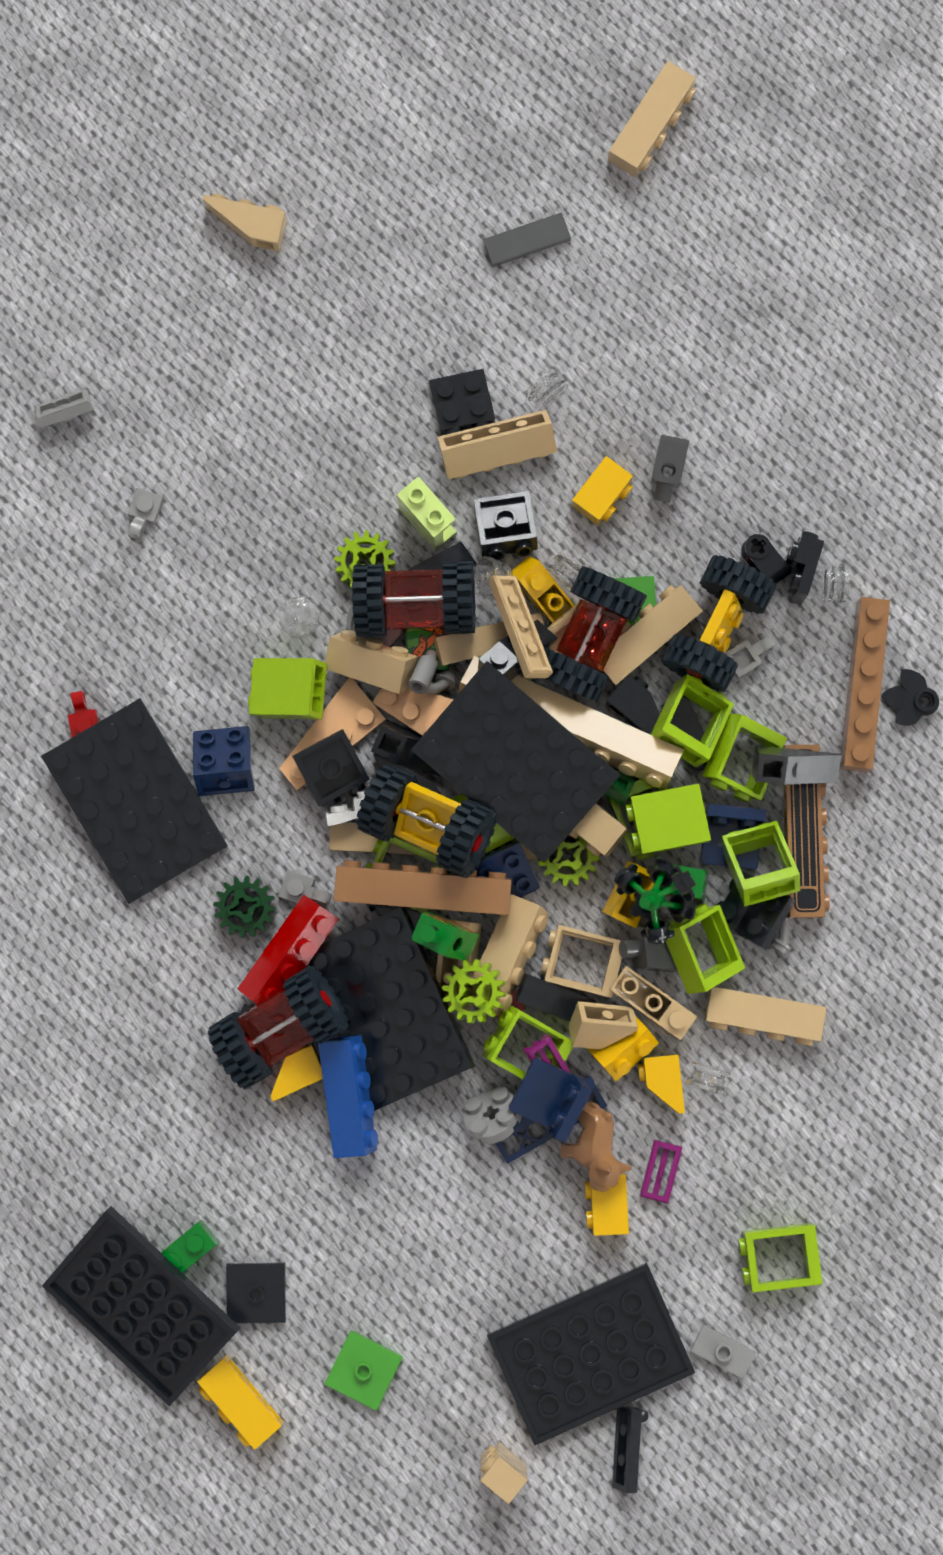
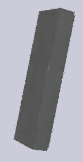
[483,212,571,267]

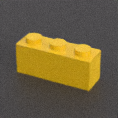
[197,1355,284,1450]

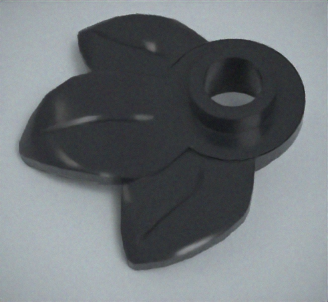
[882,669,939,726]

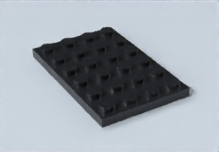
[411,661,620,863]
[41,698,228,904]
[308,907,475,1111]
[42,1206,241,1406]
[487,1262,695,1446]

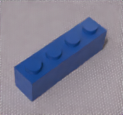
[318,1035,378,1158]

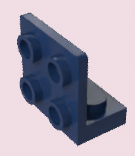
[193,726,255,796]
[700,804,766,870]
[475,838,540,898]
[508,1057,592,1143]

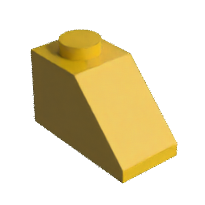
[270,1043,323,1101]
[638,1054,685,1114]

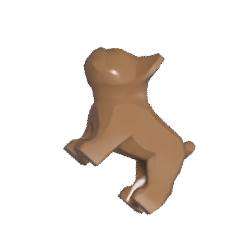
[560,1102,632,1192]

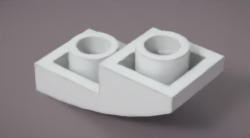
[324,789,366,826]

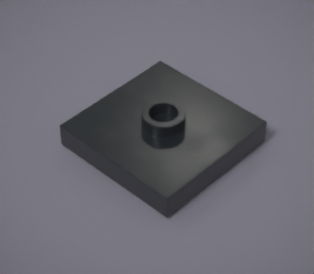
[226,1262,286,1323]

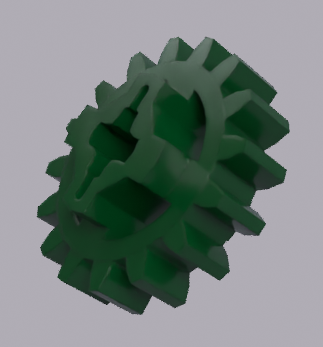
[213,876,277,938]

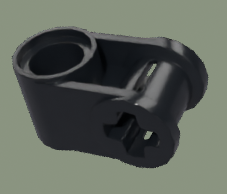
[741,534,791,584]

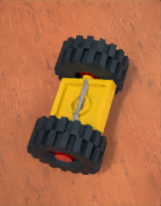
[661,555,776,692]
[356,764,497,878]

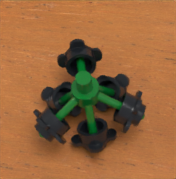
[614,857,696,944]

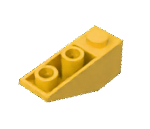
[508,556,575,624]

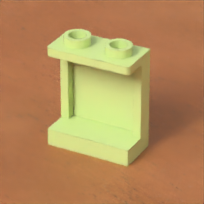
[397,477,457,551]

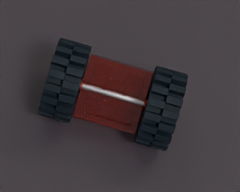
[352,561,476,637]
[544,566,647,703]
[208,966,348,1090]

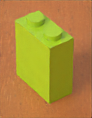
[248,658,327,720]
[625,783,711,856]

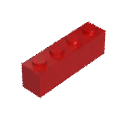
[237,895,339,1014]

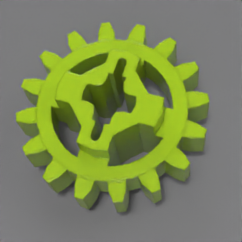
[334,530,396,590]
[538,834,599,887]
[442,959,507,1024]

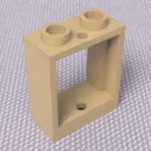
[540,925,622,999]

